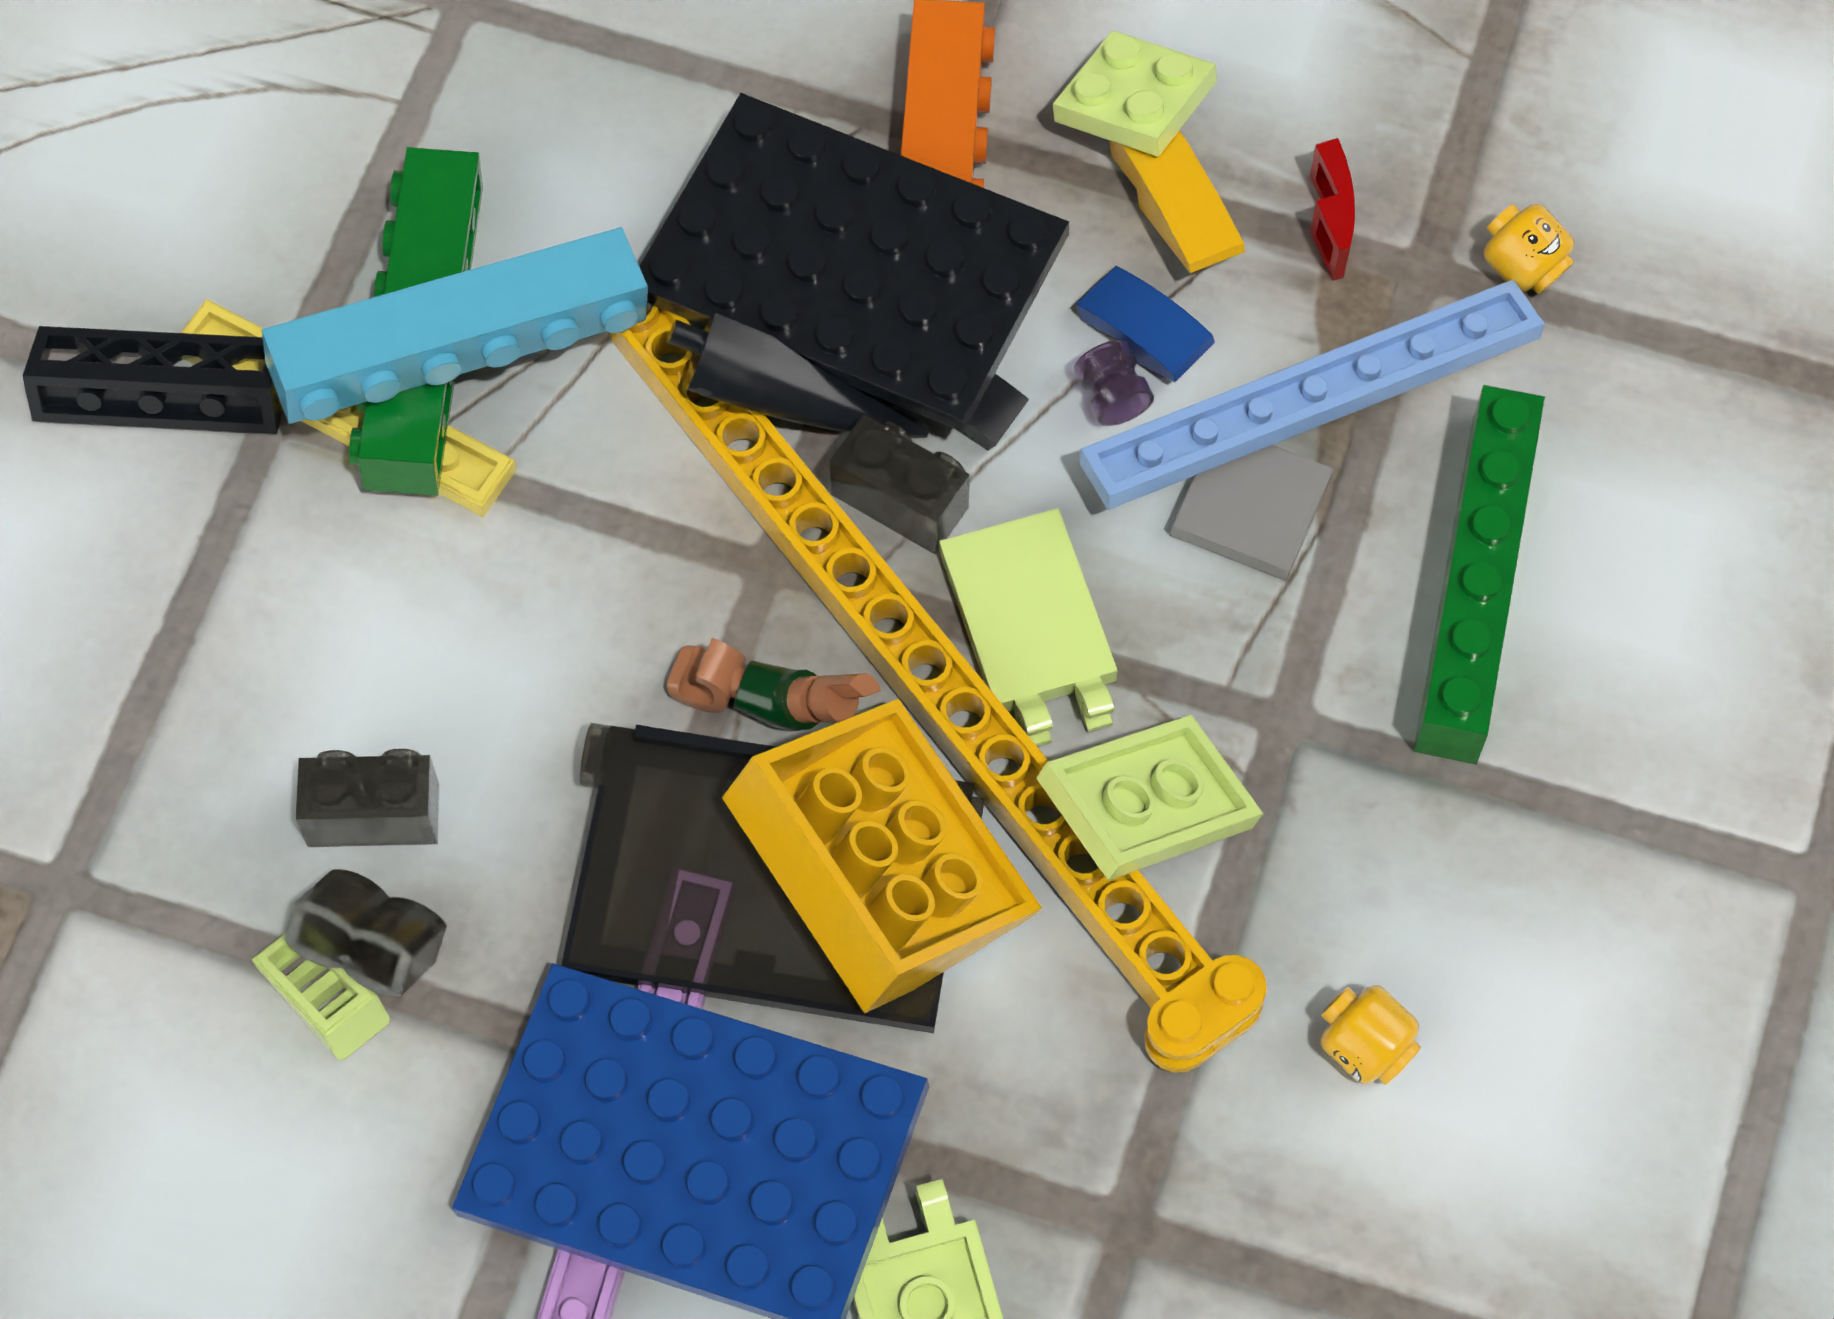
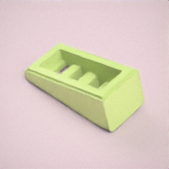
[251,918,390,1061]

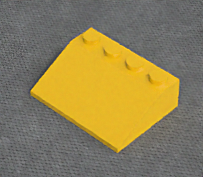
[722,698,1042,1013]

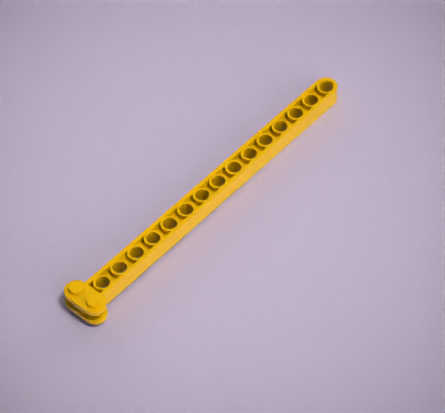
[608,303,1267,1073]

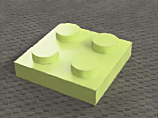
[1053,30,1217,157]

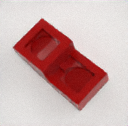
[1310,138,1355,281]

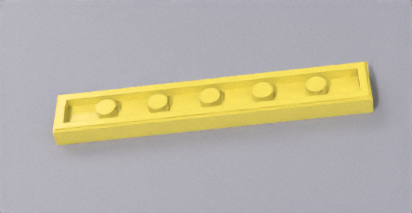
[180,299,517,517]

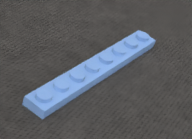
[1079,280,1545,510]

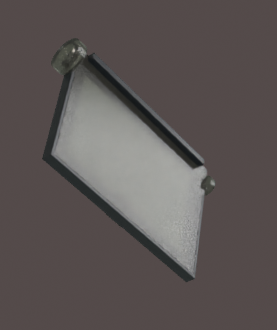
[561,722,985,1034]

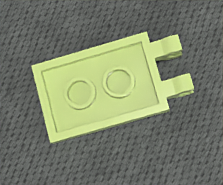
[939,508,1118,747]
[853,1179,1003,1319]

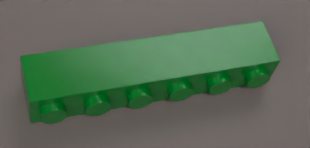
[349,147,483,496]
[1413,385,1545,765]

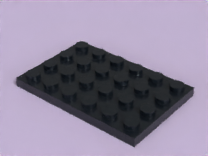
[639,92,1069,432]

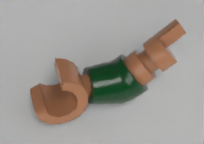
[667,637,881,730]

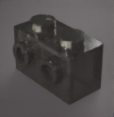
[829,414,970,555]
[296,749,439,847]

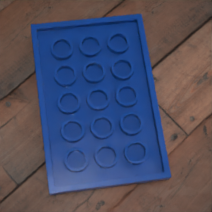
[452,963,930,1319]

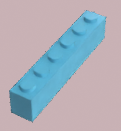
[261,227,648,424]

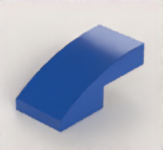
[1076,266,1215,382]

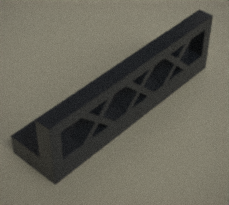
[22,326,281,434]

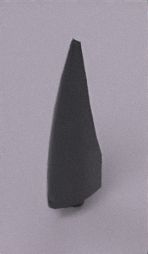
[667,313,931,438]

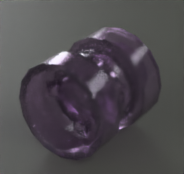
[1074,340,1154,426]

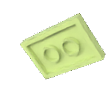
[1036,715,1264,881]

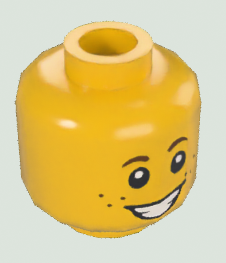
[1484,204,1575,295]
[1320,985,1421,1085]

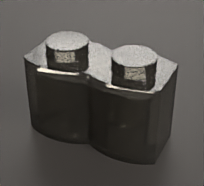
[284,869,447,997]

